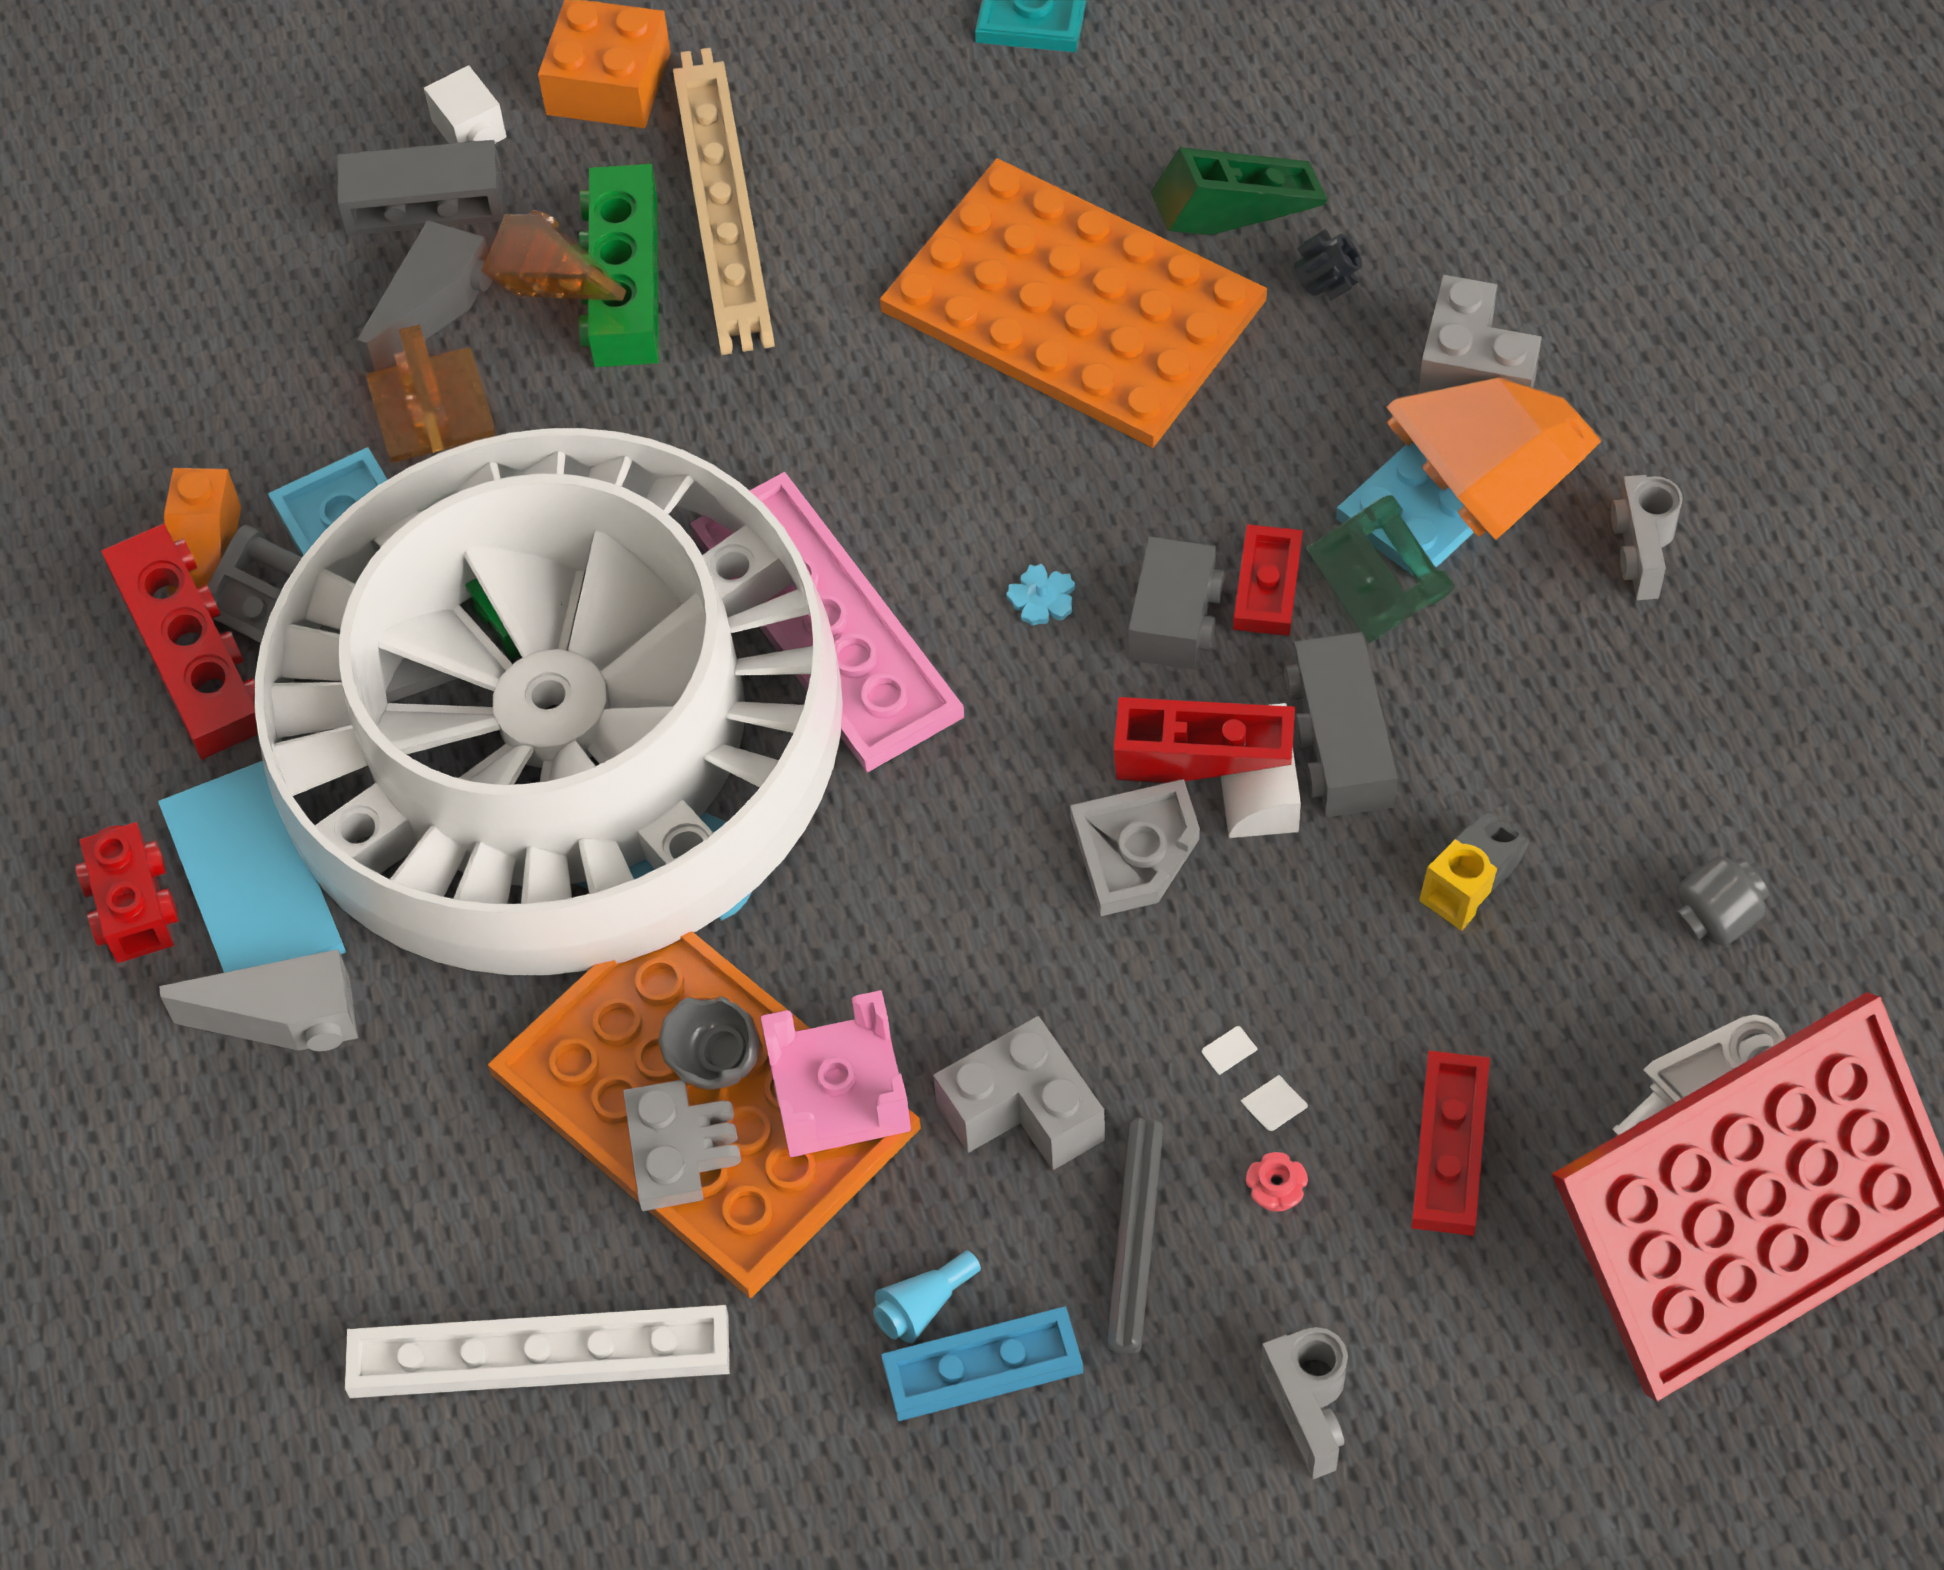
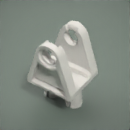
[1613,1015,1786,1135]

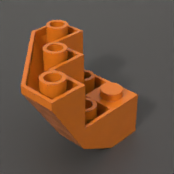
[1386,377,1601,540]

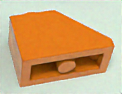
[164,468,242,596]

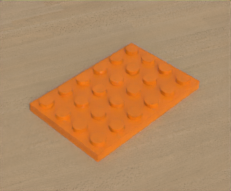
[880,158,1267,448]
[488,931,921,1299]

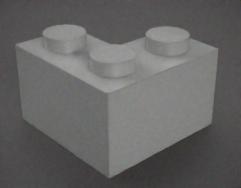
[1418,275,1542,393]
[933,1016,1105,1170]

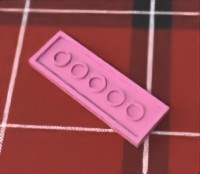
[690,472,964,772]

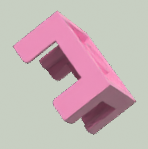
[761,990,911,1157]

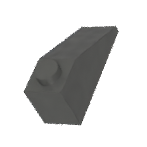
[357,220,494,375]

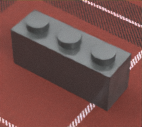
[337,140,504,236]
[1284,632,1398,817]

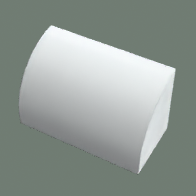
[1221,703,1301,838]

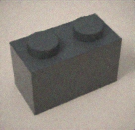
[1128,536,1225,670]

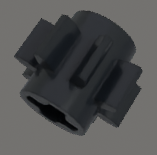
[1294,229,1362,301]

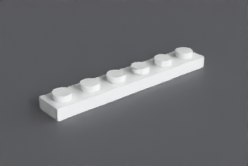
[345,1305,730,1398]

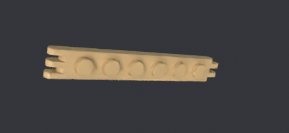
[673,47,775,355]

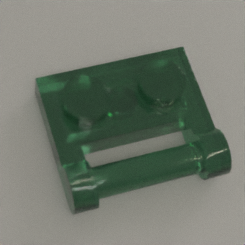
[1306,495,1455,643]

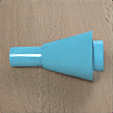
[873,1250,981,1343]

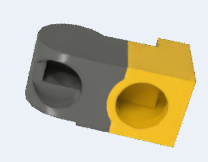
[1419,812,1529,931]

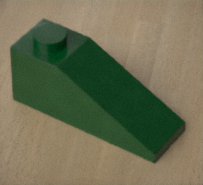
[1151,147,1328,235]

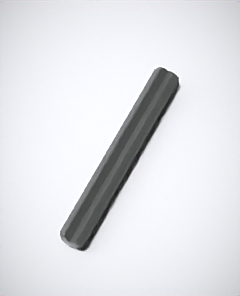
[1107,1118,1163,1354]

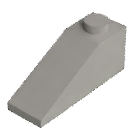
[159,949,358,1051]

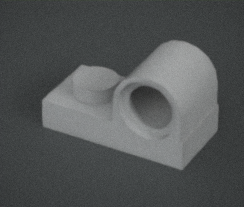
[1261,1327,1348,1480]

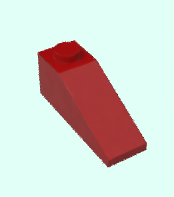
[1114,697,1295,783]

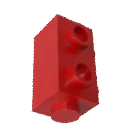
[75,822,179,963]

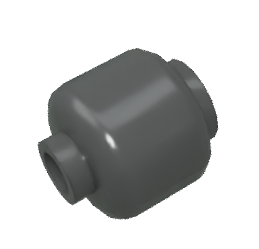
[1676,856,1770,946]

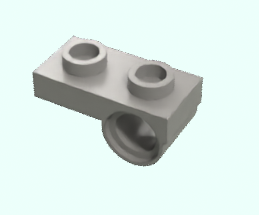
[1611,475,1682,600]

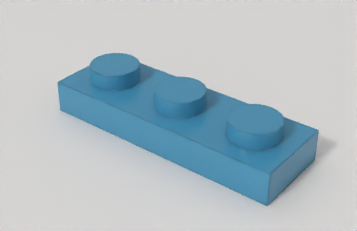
[881,1306,1083,1421]

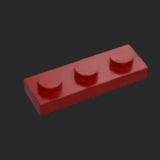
[1411,1050,1490,1236]

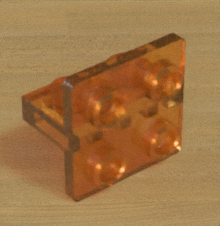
[367,324,496,463]

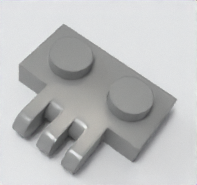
[623,1080,741,1211]

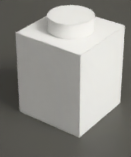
[424,65,506,144]

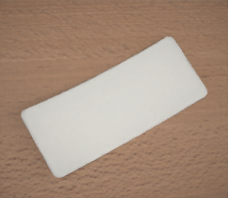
[1202,1026,1308,1131]

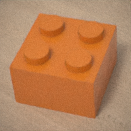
[538,0,671,128]

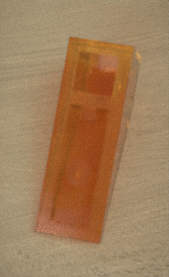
[481,210,626,301]

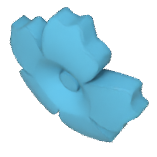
[1006,564,1075,625]

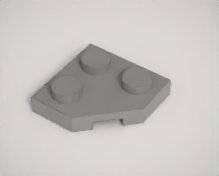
[1070,779,1200,916]

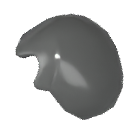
[658,996,760,1090]

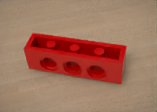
[101,523,258,760]

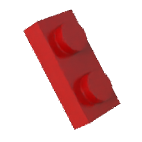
[1233,524,1303,636]

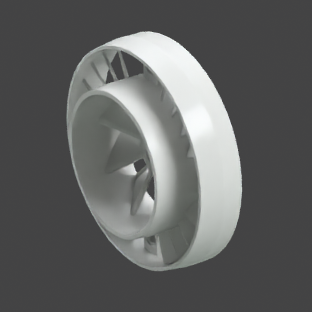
[255,428,843,975]

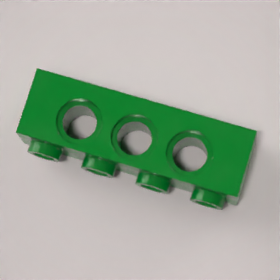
[579,164,659,367]

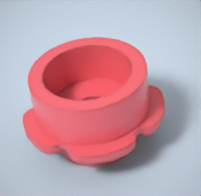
[1246,1152,1308,1211]

